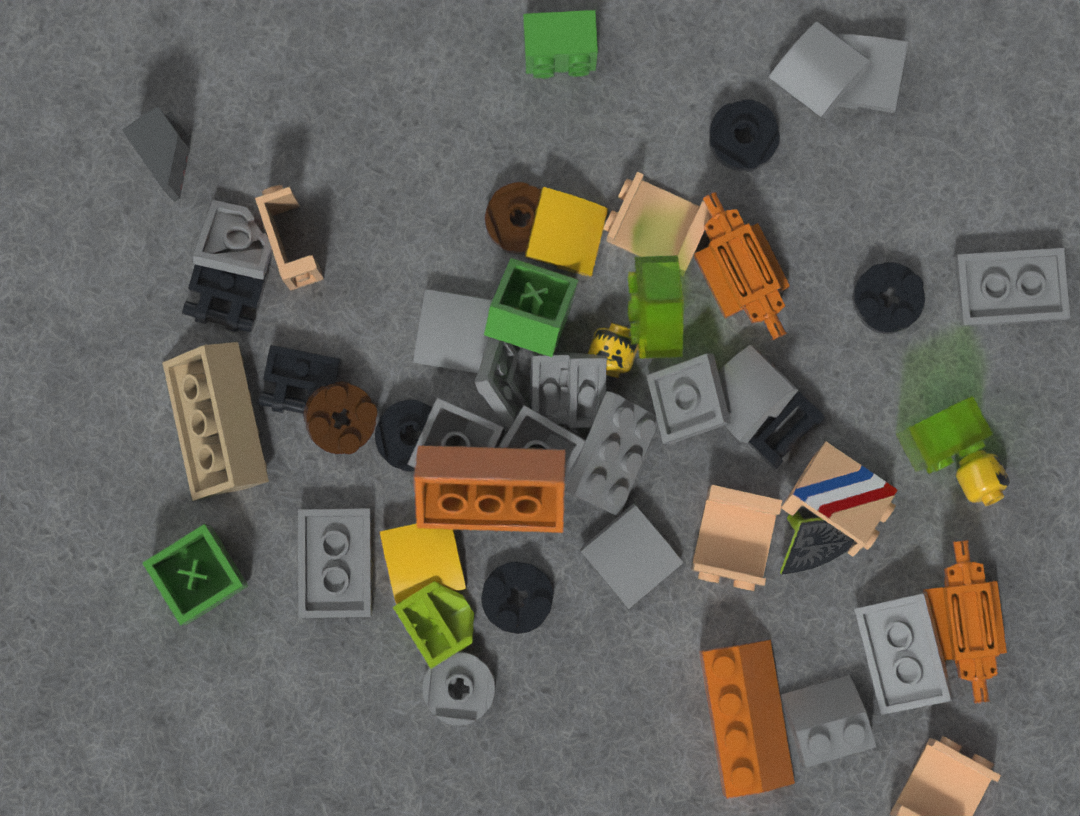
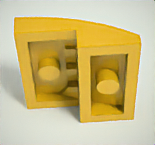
[525,187,608,277]
[380,523,466,605]

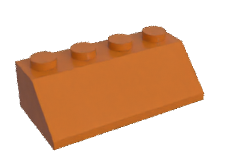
[414,446,565,533]
[699,640,795,798]

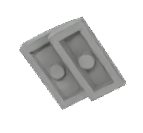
[769,22,872,119]
[835,34,908,113]
[413,288,493,373]
[718,345,798,443]
[530,352,607,428]
[579,504,684,609]

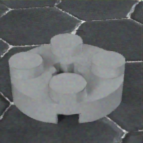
[422,652,495,726]

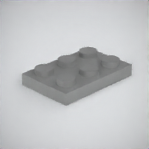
[955,248,1070,327]
[565,391,658,516]
[298,508,372,618]
[854,592,954,715]

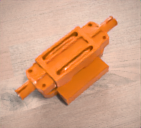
[694,192,790,340]
[923,540,1007,703]

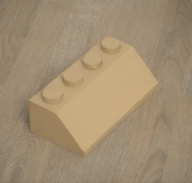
[162,342,269,501]

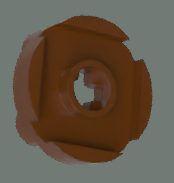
[485,182,541,254]
[303,381,377,455]

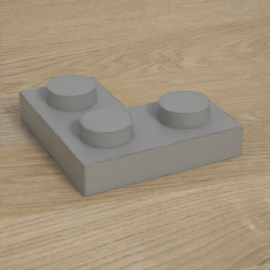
[475,337,528,431]

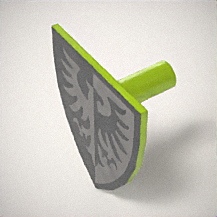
[780,511,854,575]

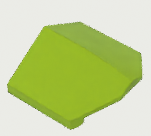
[393,581,474,669]

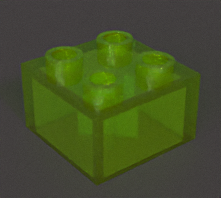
[628,255,684,359]
[896,395,993,474]

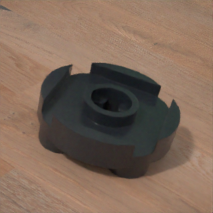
[709,99,780,172]
[852,262,925,334]
[375,400,432,472]
[481,561,553,634]

